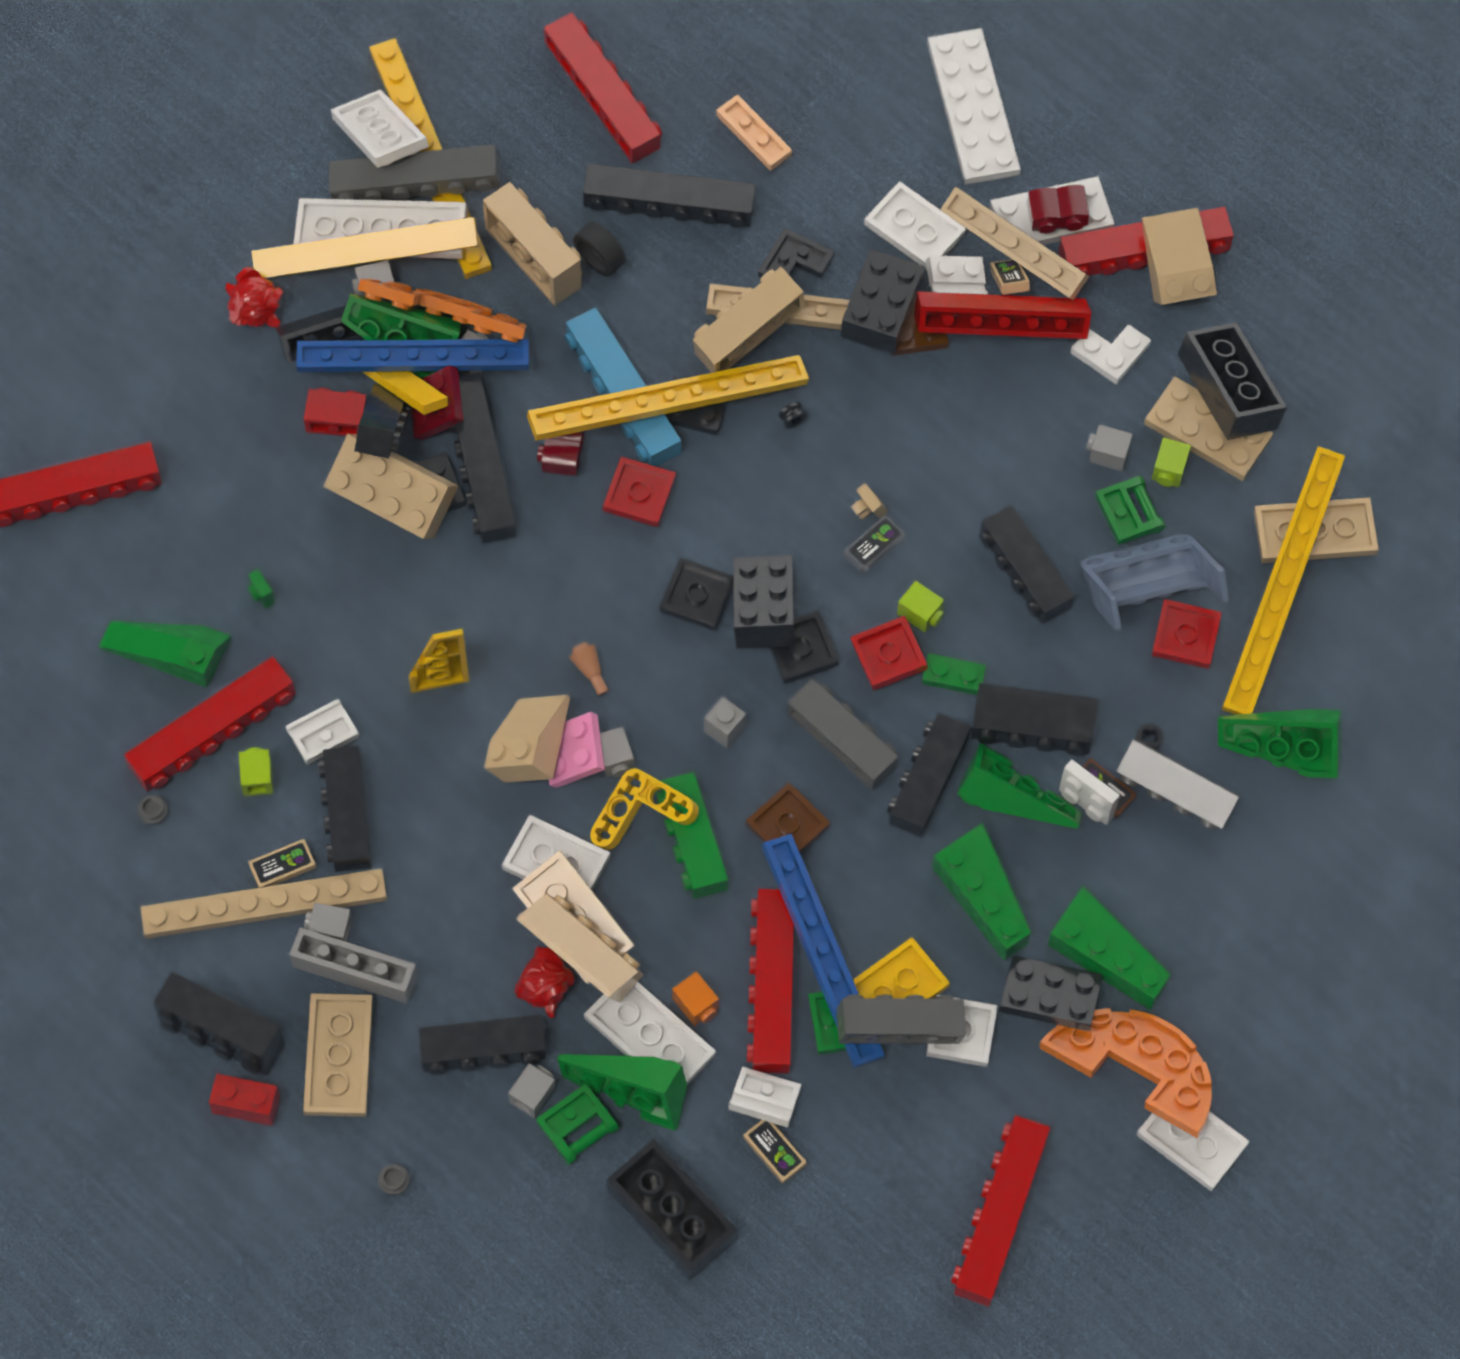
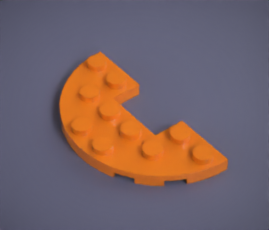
[357,278,527,343]
[1039,1008,1212,1139]

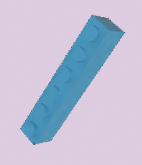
[564,307,681,467]

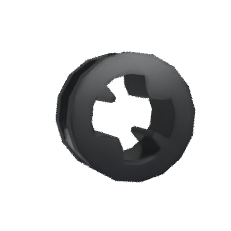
[779,402,808,429]
[1135,723,1163,750]

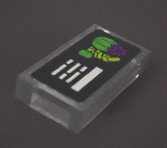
[843,514,906,574]

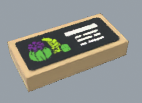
[990,259,1030,295]
[248,839,316,888]
[743,1120,807,1185]

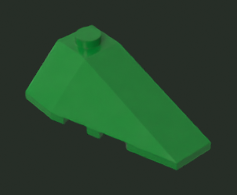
[341,294,461,378]
[99,621,232,688]
[1218,709,1342,779]
[957,743,1082,829]
[557,1054,687,1131]

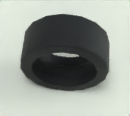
[573,222,626,277]

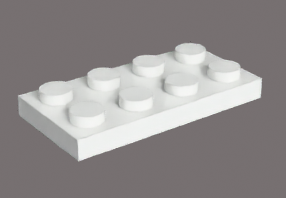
[331,89,428,168]
[990,177,1114,245]
[584,982,716,1084]

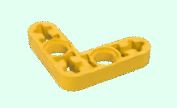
[590,768,699,850]

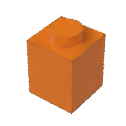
[672,971,719,1026]

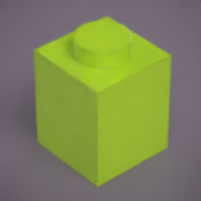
[1151,437,1191,487]
[897,580,945,633]
[239,747,274,796]

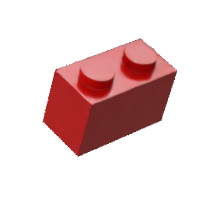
[304,388,367,437]
[209,1073,280,1126]

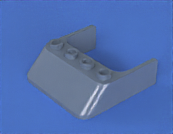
[1080,534,1229,631]

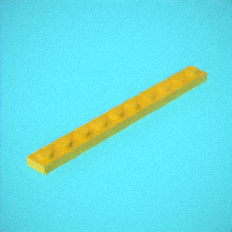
[369,38,492,279]
[527,355,809,441]
[1221,446,1345,715]

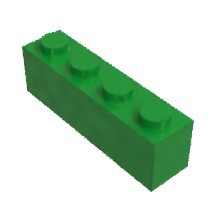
[655,771,728,900]

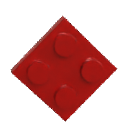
[603,456,676,527]
[1151,599,1222,669]
[850,615,928,691]

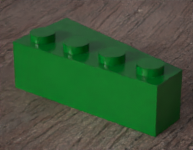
[932,823,1031,961]
[1047,886,1171,1011]

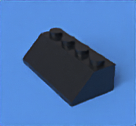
[971,683,1099,756]

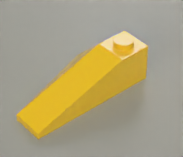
[408,628,469,693]

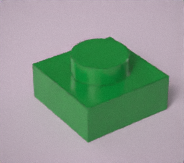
[247,569,275,609]

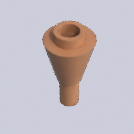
[569,642,609,696]

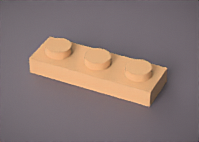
[716,94,792,171]

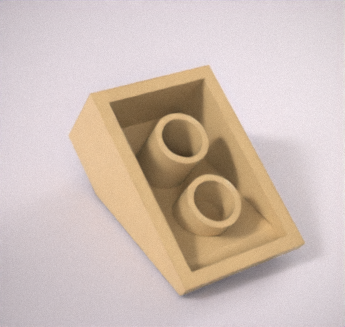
[1142,208,1217,305]
[484,695,570,783]

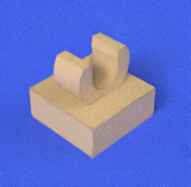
[851,483,889,520]

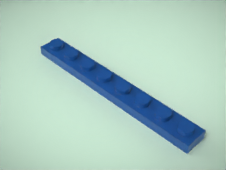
[296,339,529,372]
[761,834,885,1068]

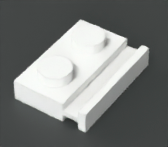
[926,256,988,294]
[286,699,360,765]
[728,1067,801,1127]

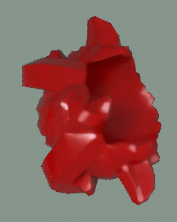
[225,267,284,328]
[514,946,575,1018]

